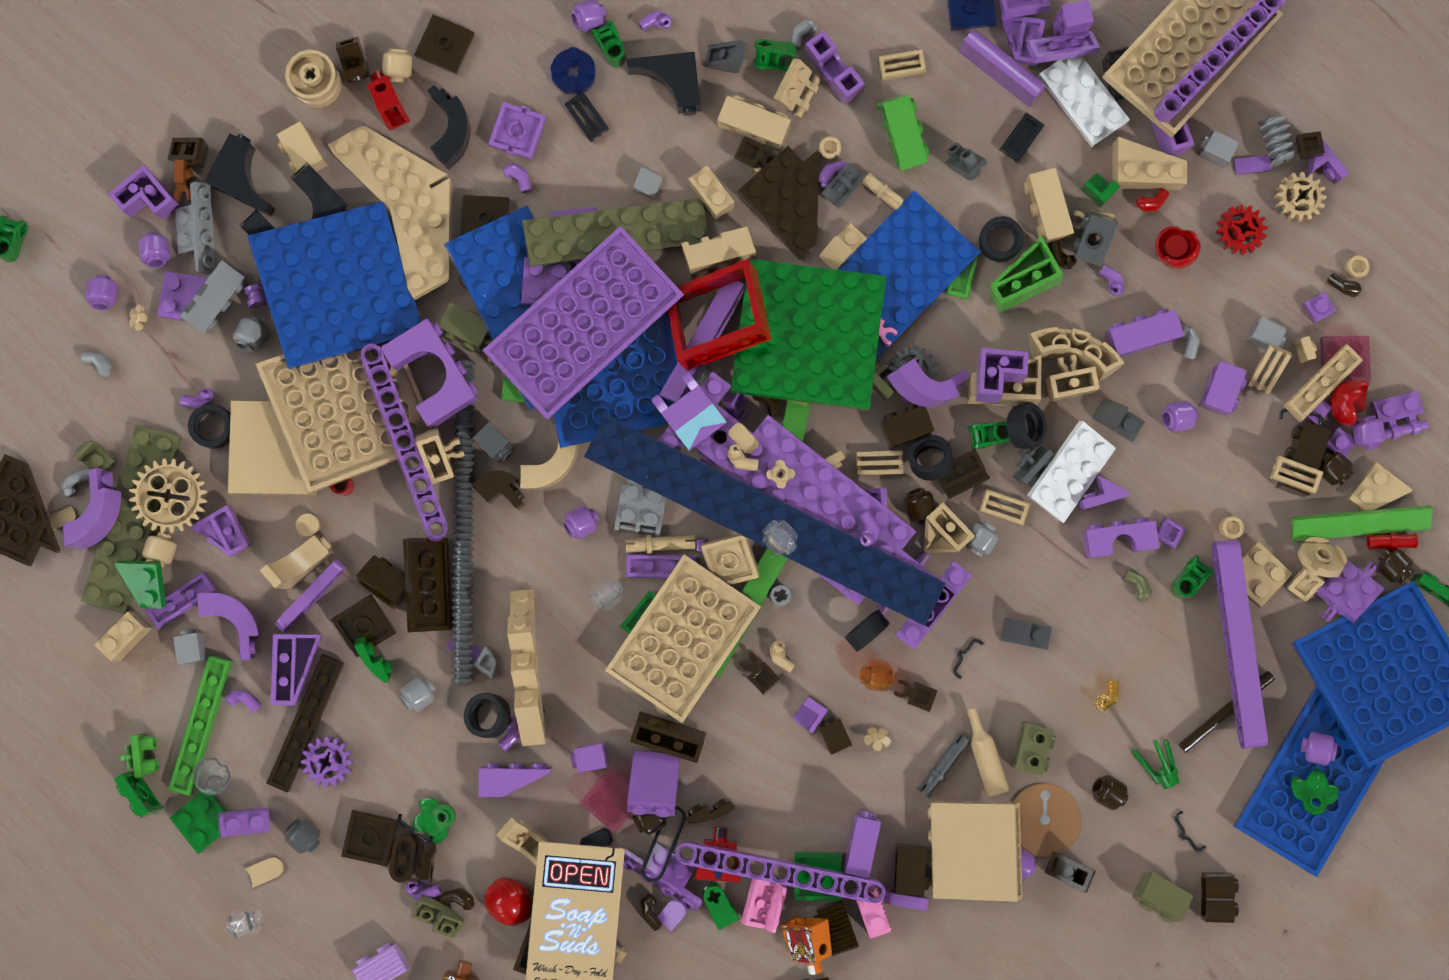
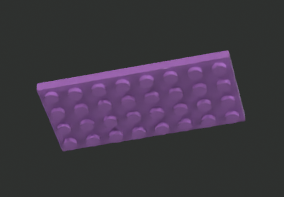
[483,226,684,420]

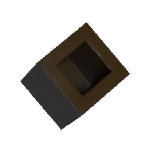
[818,716,852,755]

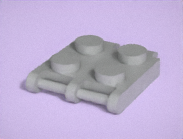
[614,479,666,537]

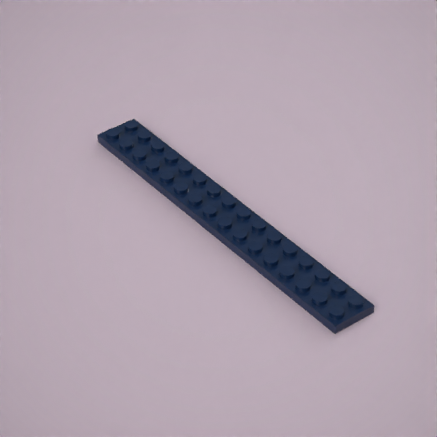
[584,415,946,626]

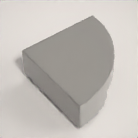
[473,646,497,678]

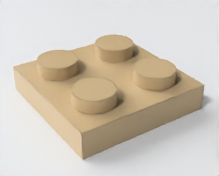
[701,534,760,585]
[1242,542,1293,607]

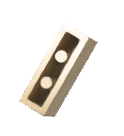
[717,95,791,151]
[1024,168,1074,244]

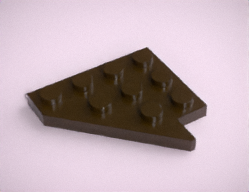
[738,146,820,260]
[0,454,60,566]

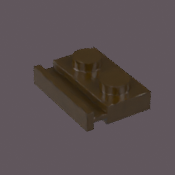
[938,449,990,500]

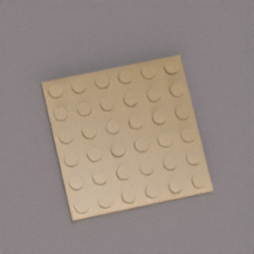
[256,343,434,494]

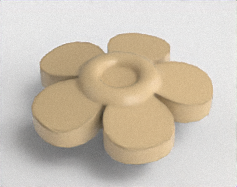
[129,305,147,331]
[864,727,891,751]

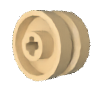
[285,50,342,108]

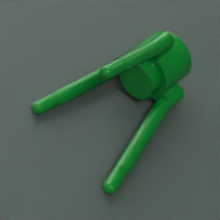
[1131,739,1180,789]

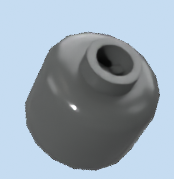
[285,818,321,854]

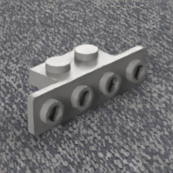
[175,182,216,275]

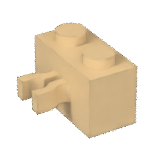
[1045,355,1100,402]
[415,427,465,484]

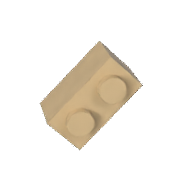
[277,121,328,173]
[689,166,734,221]
[94,611,153,662]

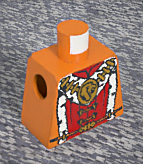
[780,917,832,975]

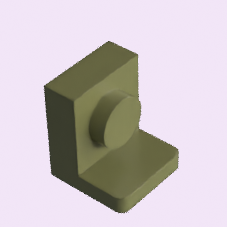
[872,363,894,401]
[74,440,117,471]

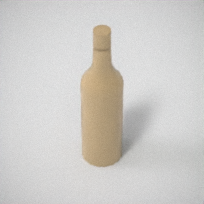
[967,707,1009,797]

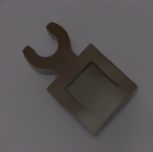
[734,136,777,168]
[739,653,780,696]
[893,680,938,712]

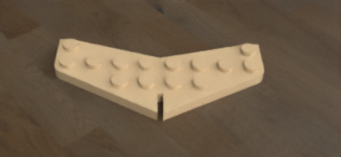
[328,126,451,300]

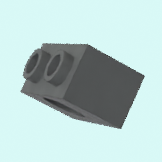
[1072,210,1118,266]
[473,422,514,462]

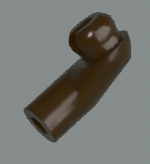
[1327,273,1362,297]
[752,396,780,417]
[640,894,662,931]

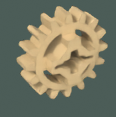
[1274,172,1327,223]

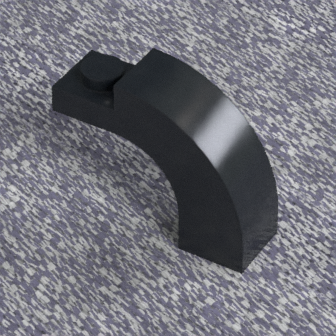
[427,85,471,170]

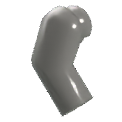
[790,19,817,49]
[1182,326,1200,359]
[81,352,112,377]
[61,468,89,497]

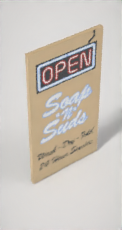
[526,840,625,980]

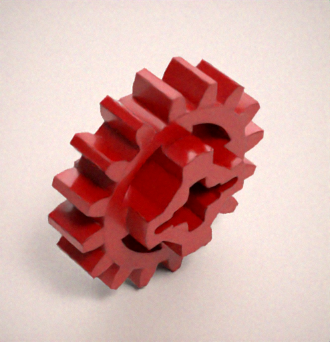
[1215,204,1268,255]

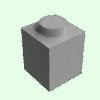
[1199,130,1239,168]
[1246,317,1287,350]
[173,629,207,665]

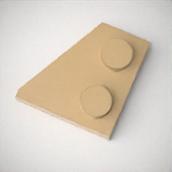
[1346,462,1413,511]

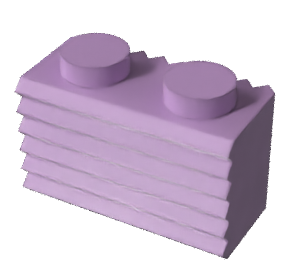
[352,942,410,980]

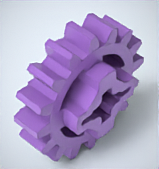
[301,736,354,788]

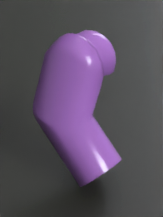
[180,387,214,409]
[225,689,262,713]
[498,716,520,751]

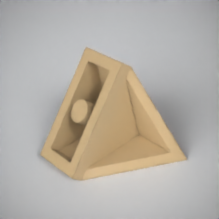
[924,502,975,553]

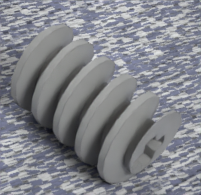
[1257,115,1298,166]

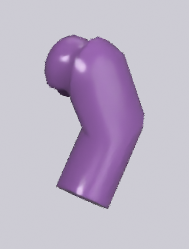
[638,11,672,31]
[819,160,846,188]
[503,163,532,193]
[1098,264,1124,296]
[860,511,880,547]
[406,881,442,900]

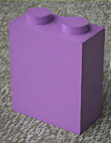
[627,750,680,817]
[843,809,881,879]

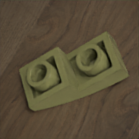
[411,894,464,938]

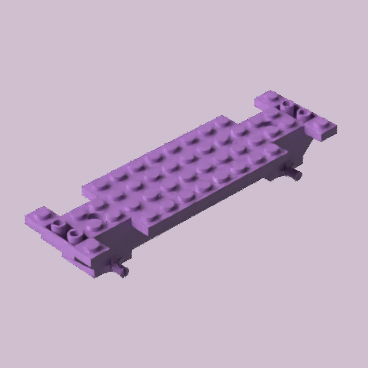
[658,372,972,650]

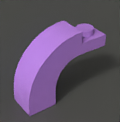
[887,359,970,407]
[63,468,121,550]
[197,592,261,660]

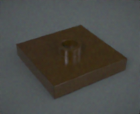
[414,14,475,75]
[461,195,510,236]
[331,594,397,658]
[341,809,399,867]

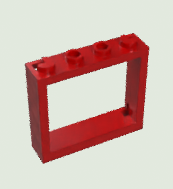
[668,259,772,371]

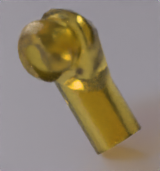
[1094,680,1119,711]

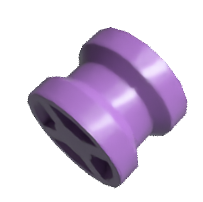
[243,283,268,308]

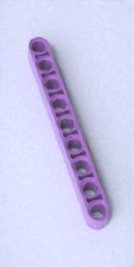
[1154,0,1287,123]
[360,344,447,541]
[1212,539,1268,749]
[676,841,885,903]

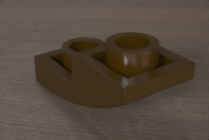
[686,798,735,823]

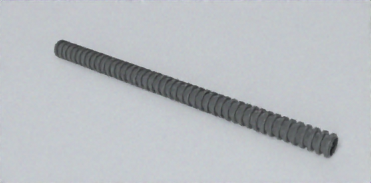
[451,359,475,683]

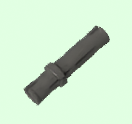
[917,733,971,798]

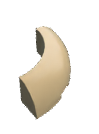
[1028,327,1124,382]

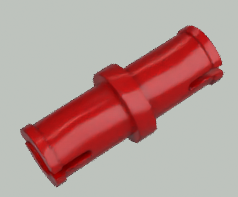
[1366,532,1418,551]

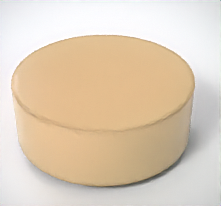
[819,136,842,161]
[1344,255,1370,279]
[296,513,321,537]
[1219,516,1244,539]

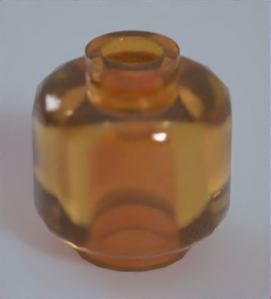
[860,660,896,692]

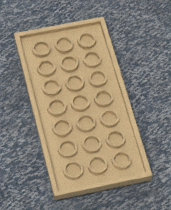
[1102,0,1283,138]

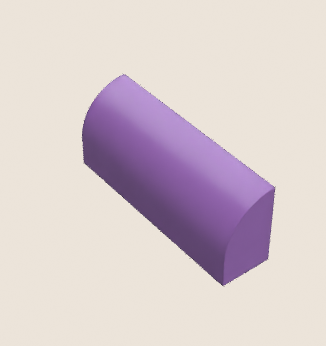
[959,29,1046,107]

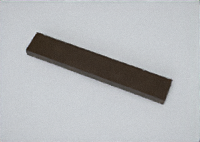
[266,654,345,793]

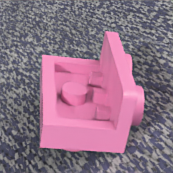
[741,879,787,933]

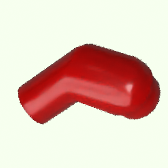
[1136,188,1170,212]

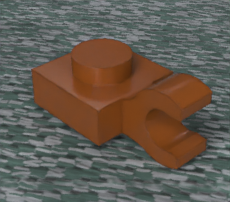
[174,160,193,202]

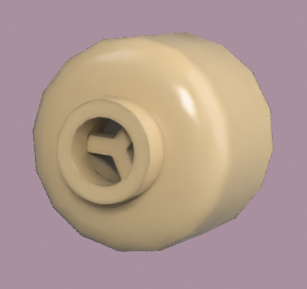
[382,49,412,82]
[142,532,177,568]

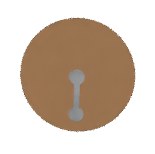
[1013,784,1081,858]

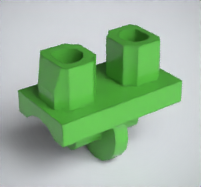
[118,734,160,778]

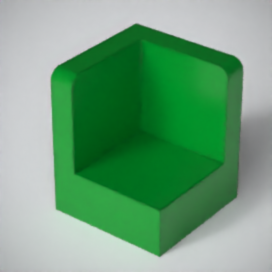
[1080,173,1120,208]

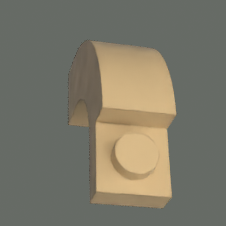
[520,441,578,490]
[497,817,549,866]

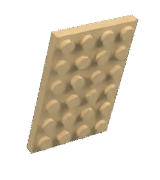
[605,554,761,723]

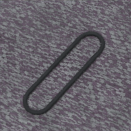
[641,806,686,882]

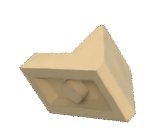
[819,223,867,270]

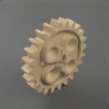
[129,458,208,533]

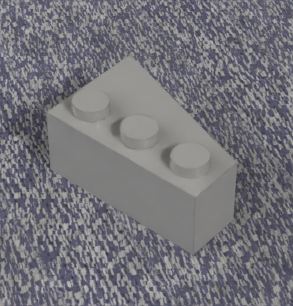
[180,260,246,334]

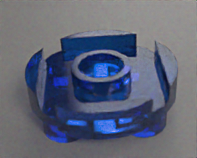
[550,47,596,95]

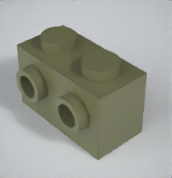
[439,303,489,353]
[1012,722,1056,776]
[1133,872,1193,923]

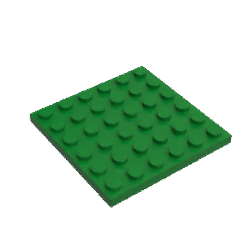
[730,259,886,411]

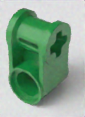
[591,20,626,67]
[753,39,797,71]
[0,215,28,262]
[968,421,1010,450]
[1171,555,1214,598]
[703,882,740,931]

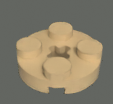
[1297,537,1347,577]

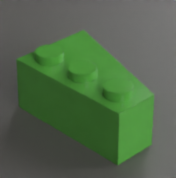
[875,94,929,170]
[989,236,1063,313]

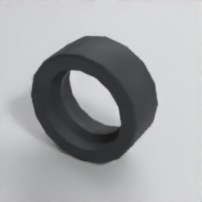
[978,216,1024,262]
[188,404,231,449]
[1007,404,1046,449]
[907,435,953,481]
[845,610,890,652]
[464,693,511,738]

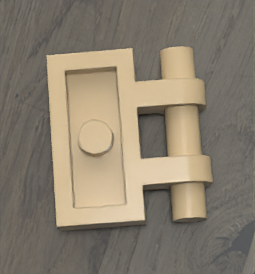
[773,58,821,119]

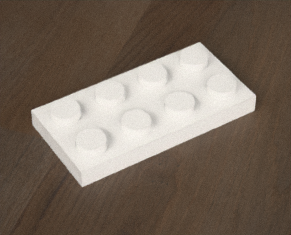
[1038,56,1130,148]
[1027,421,1116,523]

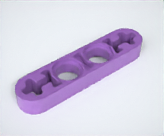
[275,559,347,633]

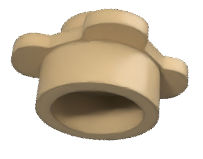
[766,460,795,488]

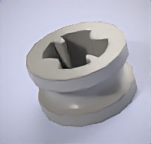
[770,585,791,606]

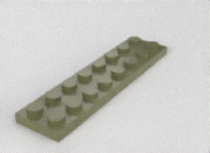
[522,198,710,267]
[81,424,182,614]

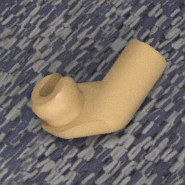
[727,444,759,471]
[770,640,795,673]

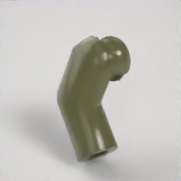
[1123,569,1152,602]

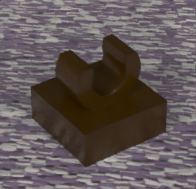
[1296,131,1325,159]

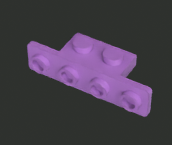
[623,843,703,911]

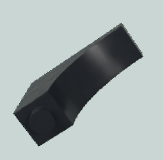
[627,51,701,116]
[204,133,275,216]

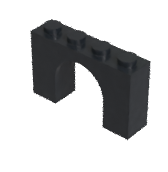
[239,162,348,235]

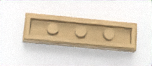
[1283,344,1363,422]

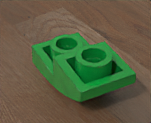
[354,636,393,683]

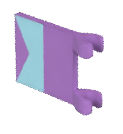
[652,372,727,451]

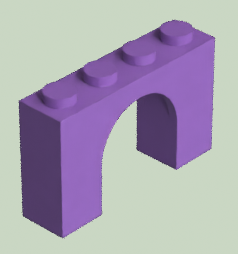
[380,318,479,429]

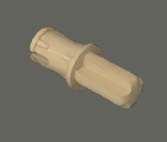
[861,172,904,209]

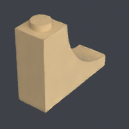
[259,535,334,590]

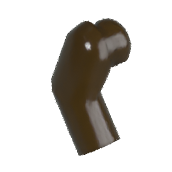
[1047,240,1077,269]
[440,888,475,910]

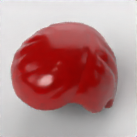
[1155,226,1201,269]
[1329,380,1370,426]
[484,877,533,926]

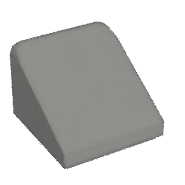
[633,167,663,199]

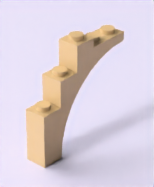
[507,589,546,746]

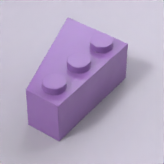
[271,634,322,705]

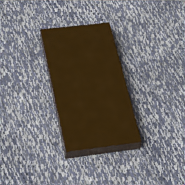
[403,538,452,633]

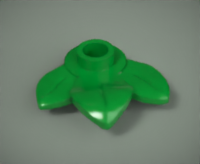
[1291,768,1338,815]
[412,798,456,844]

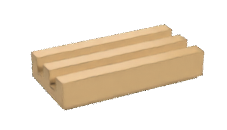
[877,49,926,81]
[1248,344,1292,394]
[856,451,903,476]
[1269,456,1323,494]
[979,489,1030,526]

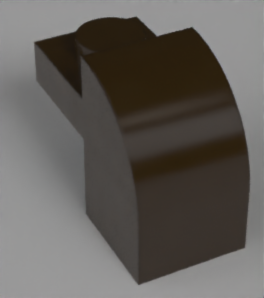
[336,37,370,83]
[473,470,526,510]

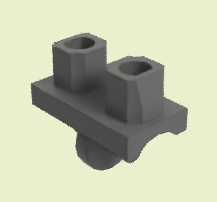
[946,142,988,180]
[822,162,865,209]
[1013,446,1054,488]

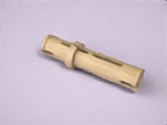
[626,535,696,553]

